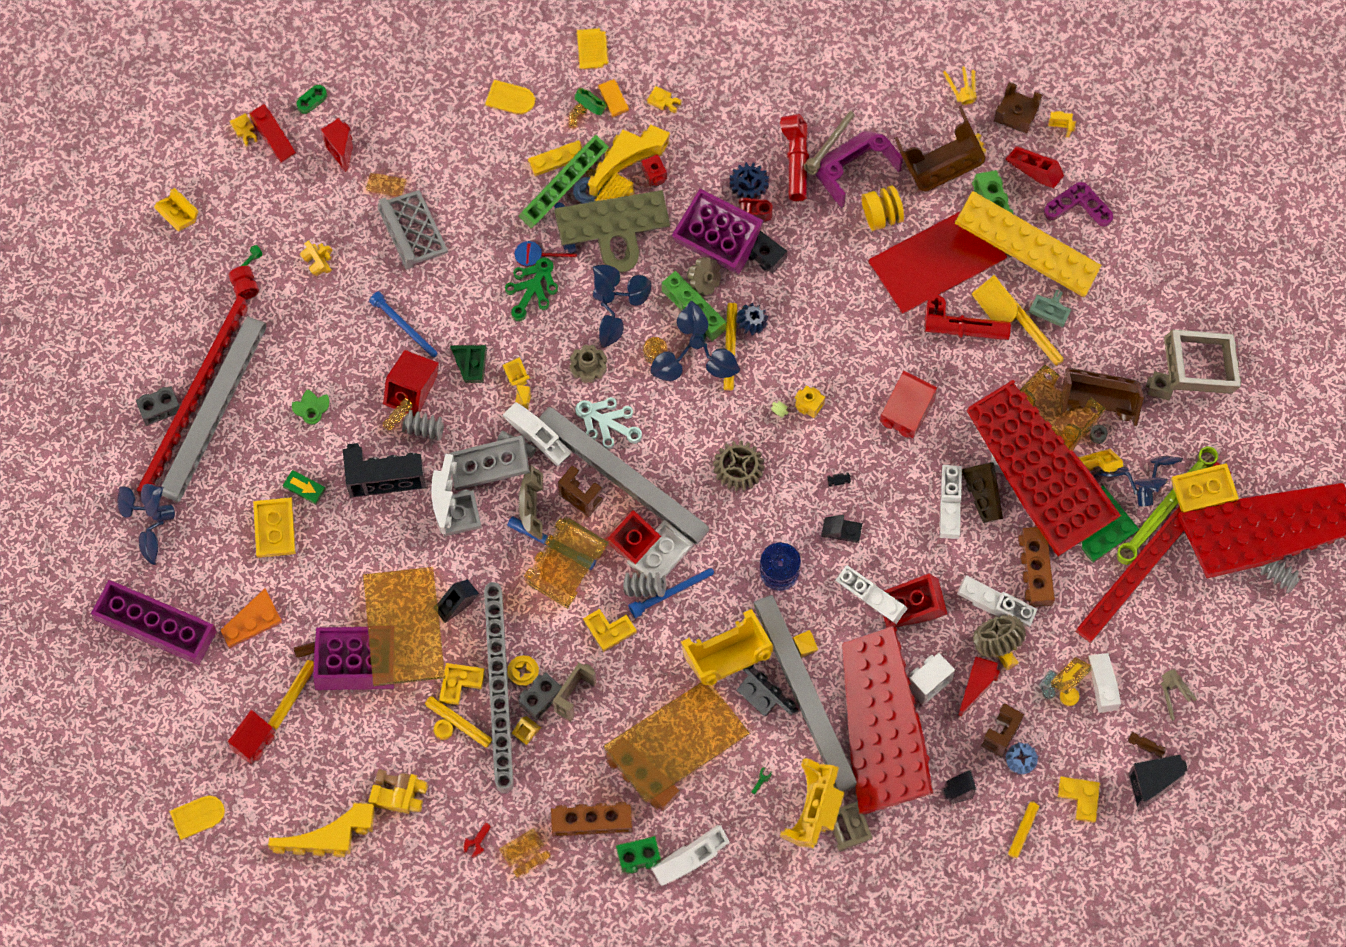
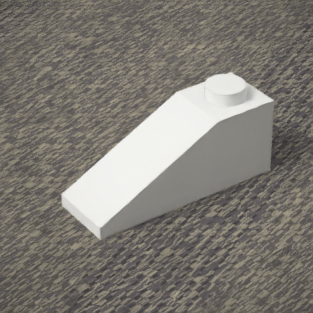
[1088,653,1121,713]

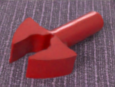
[464,822,491,858]

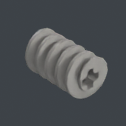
[402,410,444,441]
[1259,561,1302,594]
[623,572,666,597]

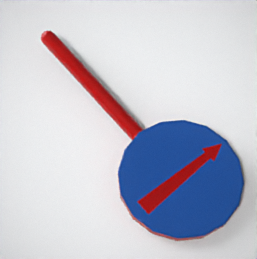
[514,241,577,267]

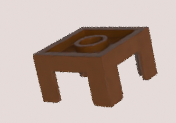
[994,82,1043,134]
[557,465,603,517]
[981,703,1025,758]

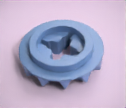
[573,177,602,204]
[1006,742,1038,774]

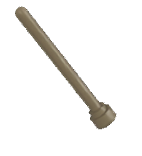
[804,111,854,175]

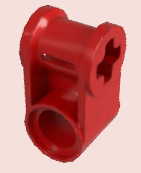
[738,198,773,222]

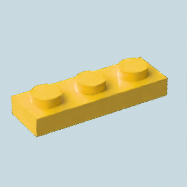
[528,140,583,176]

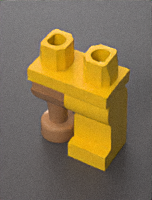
[368,769,428,814]

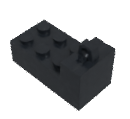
[342,443,426,498]

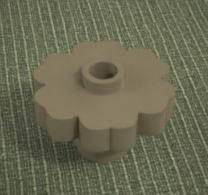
[687,257,721,296]
[569,345,607,383]

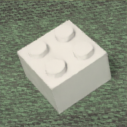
[909,653,955,706]

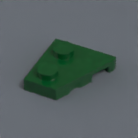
[450,345,487,383]

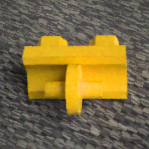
[300,240,333,276]

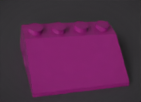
[671,188,764,275]
[313,626,395,690]

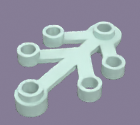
[575,397,642,449]

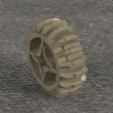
[713,440,765,492]
[973,615,1026,658]

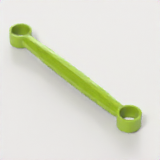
[1116,446,1218,565]

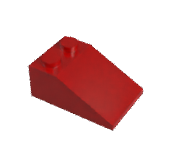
[883,573,948,628]

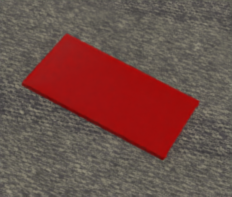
[868,211,1007,314]

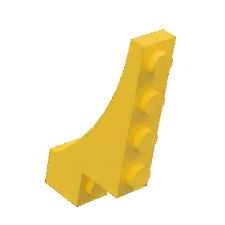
[588,124,670,197]
[268,803,375,857]

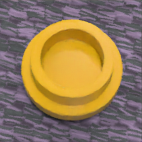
[1059,686,1080,706]

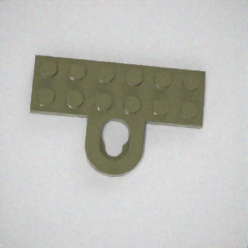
[554,190,670,273]

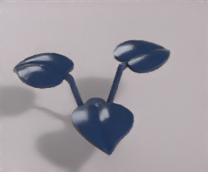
[593,265,652,348]
[651,301,741,381]
[1094,456,1183,506]
[117,484,175,565]

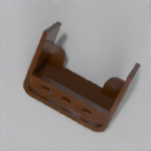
[894,106,986,192]
[1060,368,1144,426]

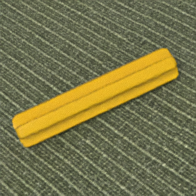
[1008,802,1039,858]

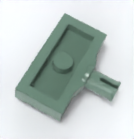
[1029,290,1072,328]

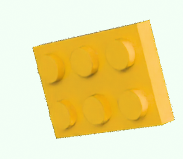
[1171,463,1239,513]
[253,497,296,558]

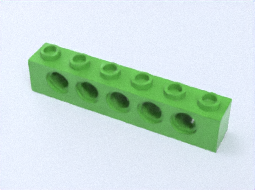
[518,135,609,228]

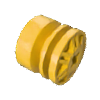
[861,185,904,231]

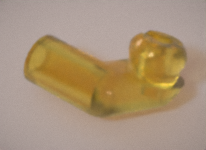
[568,103,588,128]

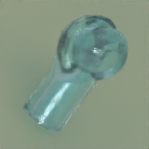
[1040,670,1057,699]

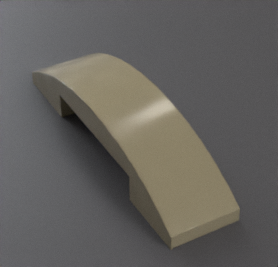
[519,465,543,540]

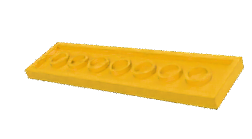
[955,191,1102,297]

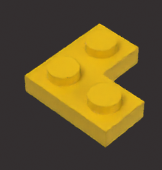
[1078,449,1124,472]
[583,609,637,652]
[439,663,485,705]
[1057,776,1100,823]

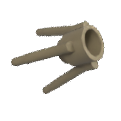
[1160,669,1197,721]

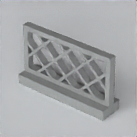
[378,190,448,270]

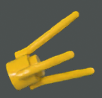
[943,66,977,105]

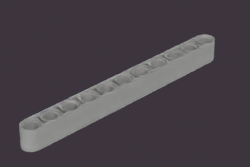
[161,316,266,502]
[539,407,710,545]
[484,582,514,793]
[753,595,857,792]

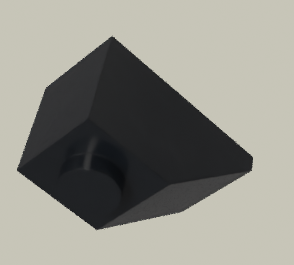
[433,579,479,623]
[942,770,977,804]

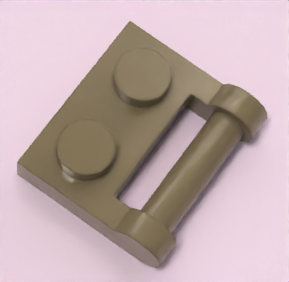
[833,802,873,852]

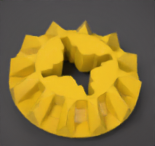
[507,655,539,686]

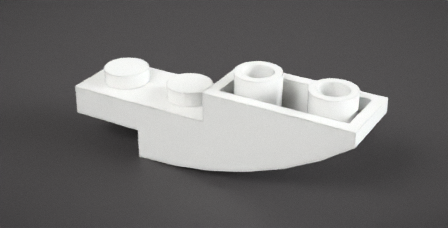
[502,402,572,467]
[431,454,457,534]
[940,465,962,539]
[835,565,908,624]
[957,575,1038,627]
[651,825,730,886]

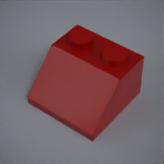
[320,118,353,172]
[604,510,661,565]
[227,710,275,764]

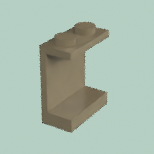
[553,663,597,722]

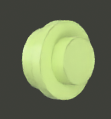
[771,401,789,418]

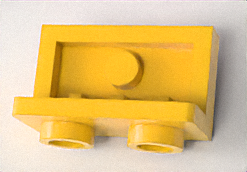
[154,188,198,232]

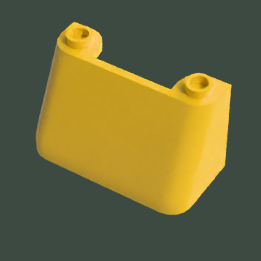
[681,609,773,686]

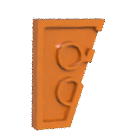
[220,588,282,648]

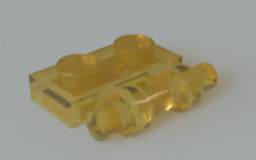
[499,828,551,878]

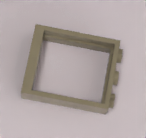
[1164,329,1241,394]

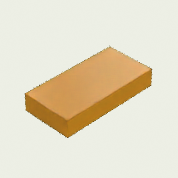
[598,79,629,118]

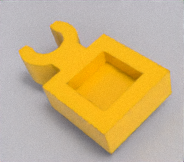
[647,86,681,113]
[230,113,257,146]

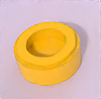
[433,719,454,740]

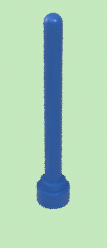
[369,291,438,357]
[628,568,714,619]

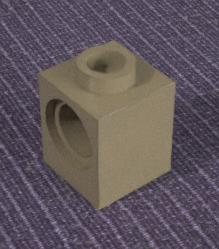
[1146,371,1173,401]

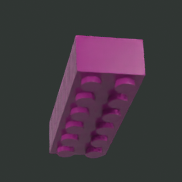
[91,580,217,665]

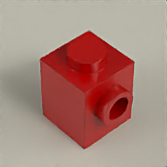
[641,154,667,187]

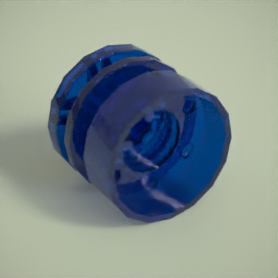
[759,542,801,591]

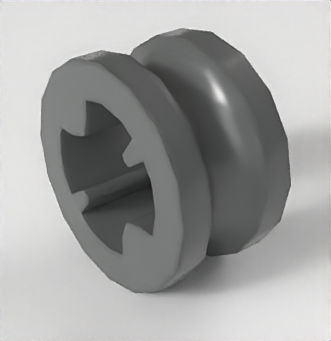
[1090,425,1108,444]

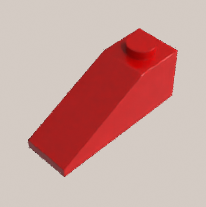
[249,103,296,163]
[1006,146,1065,189]
[958,656,1000,717]

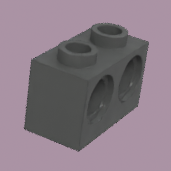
[136,386,180,426]
[518,672,562,721]

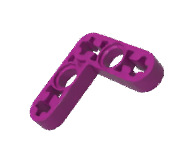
[1044,182,1113,227]

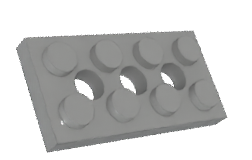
[449,435,530,491]

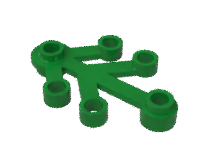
[505,258,558,321]

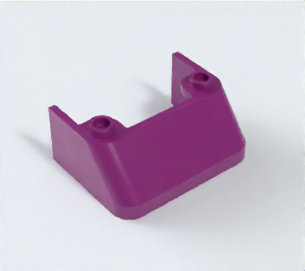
[815,131,903,208]

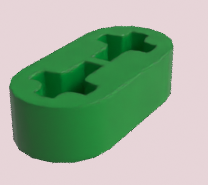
[296,84,327,114]
[574,88,606,115]

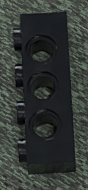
[748,231,787,274]

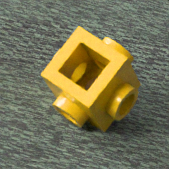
[795,385,825,418]

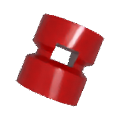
[228,265,260,300]

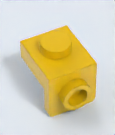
[1048,111,1076,138]
[502,357,530,386]

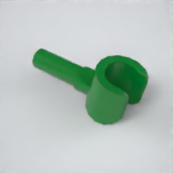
[241,245,262,266]
[751,767,772,795]

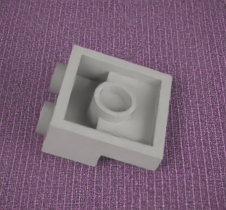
[443,490,482,536]

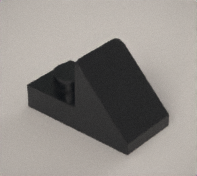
[821,515,863,543]

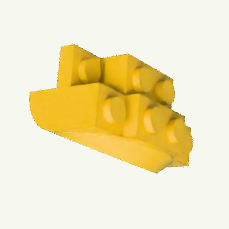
[780,758,844,848]

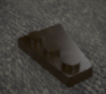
[962,462,1003,523]

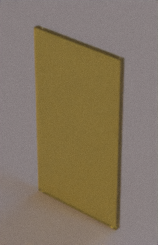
[363,567,445,686]
[603,682,750,803]

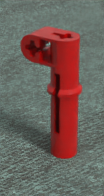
[780,114,810,202]
[924,295,1011,340]

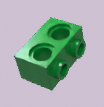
[616,836,661,874]

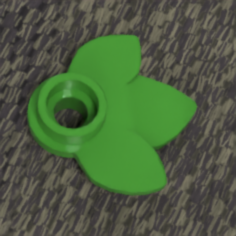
[292,390,330,425]

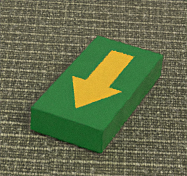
[282,470,326,505]

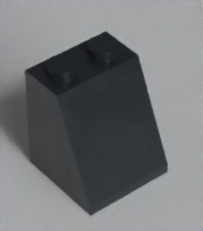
[1128,754,1187,812]

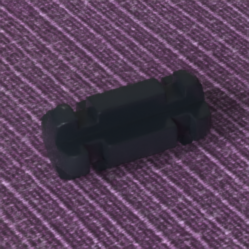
[827,472,851,487]

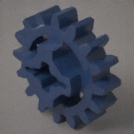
[729,162,769,199]

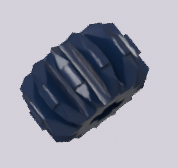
[736,302,769,336]

